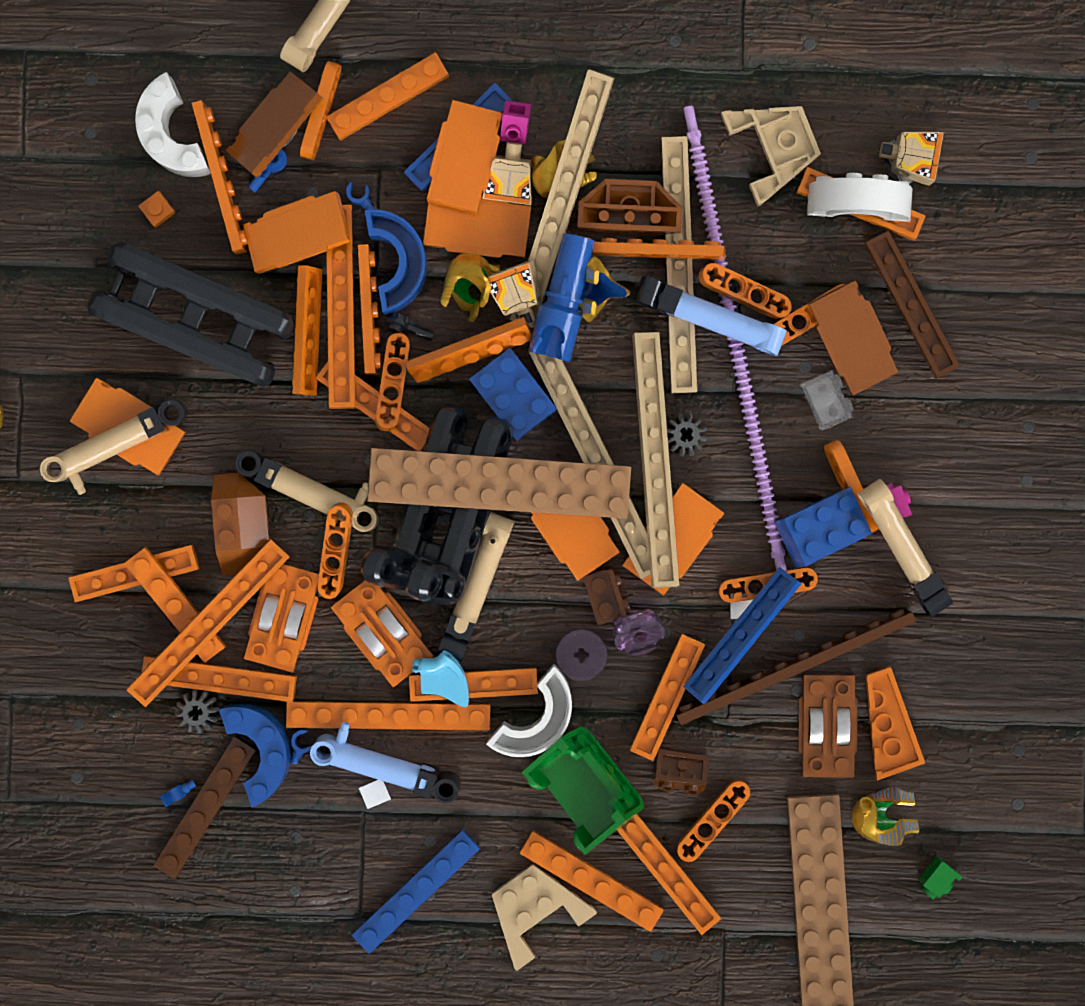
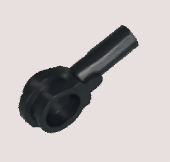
[384,313,434,341]

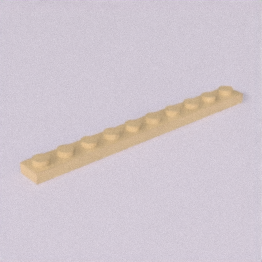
[510,69,614,328]
[661,136,697,394]
[632,332,679,588]
[528,349,650,579]

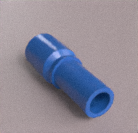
[528,233,595,362]

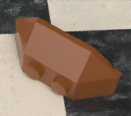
[577,179,682,236]
[211,473,270,576]

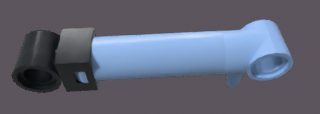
[633,276,787,356]
[310,722,461,803]

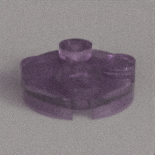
[612,609,665,656]
[556,629,607,681]

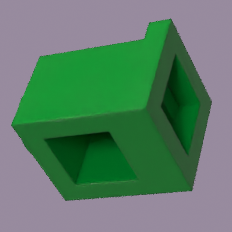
[918,856,963,900]

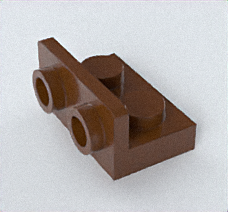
[583,568,630,625]
[653,749,709,795]

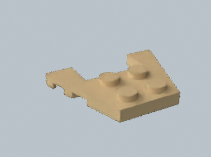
[721,106,821,207]
[492,863,597,971]

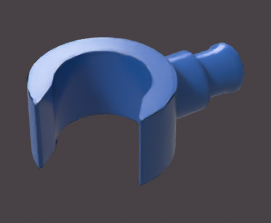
[346,182,375,210]
[290,728,313,764]
[160,780,196,807]

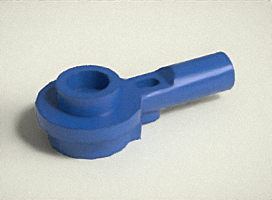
[247,149,287,193]

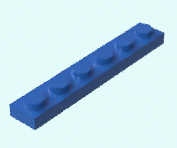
[683,567,801,704]
[352,829,480,954]

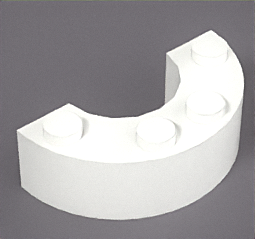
[135,72,211,177]
[807,173,913,222]
[486,664,572,757]

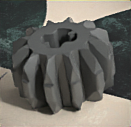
[667,414,707,457]
[175,690,220,734]

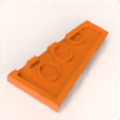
[865,666,925,781]

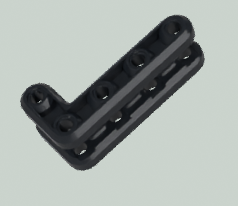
[86,241,296,387]
[361,403,513,606]

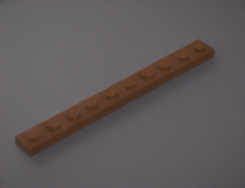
[675,609,917,725]

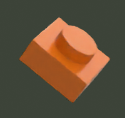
[138,191,176,228]

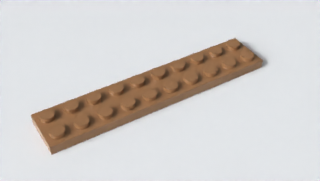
[367,448,631,518]
[787,793,854,1006]

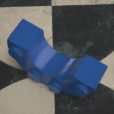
[365,210,428,315]
[219,703,291,807]

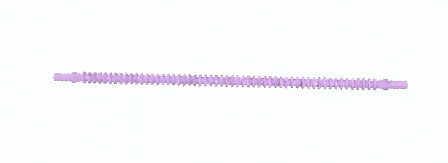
[683,106,787,571]

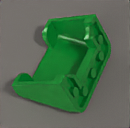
[522,727,644,855]

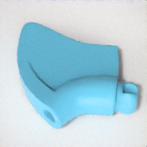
[412,650,469,707]

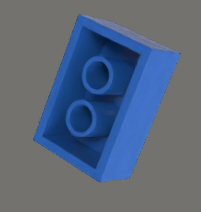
[469,348,557,441]
[774,487,872,568]

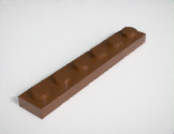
[864,230,960,379]
[153,736,257,879]

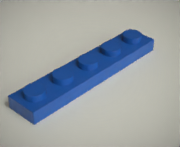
[404,83,512,192]

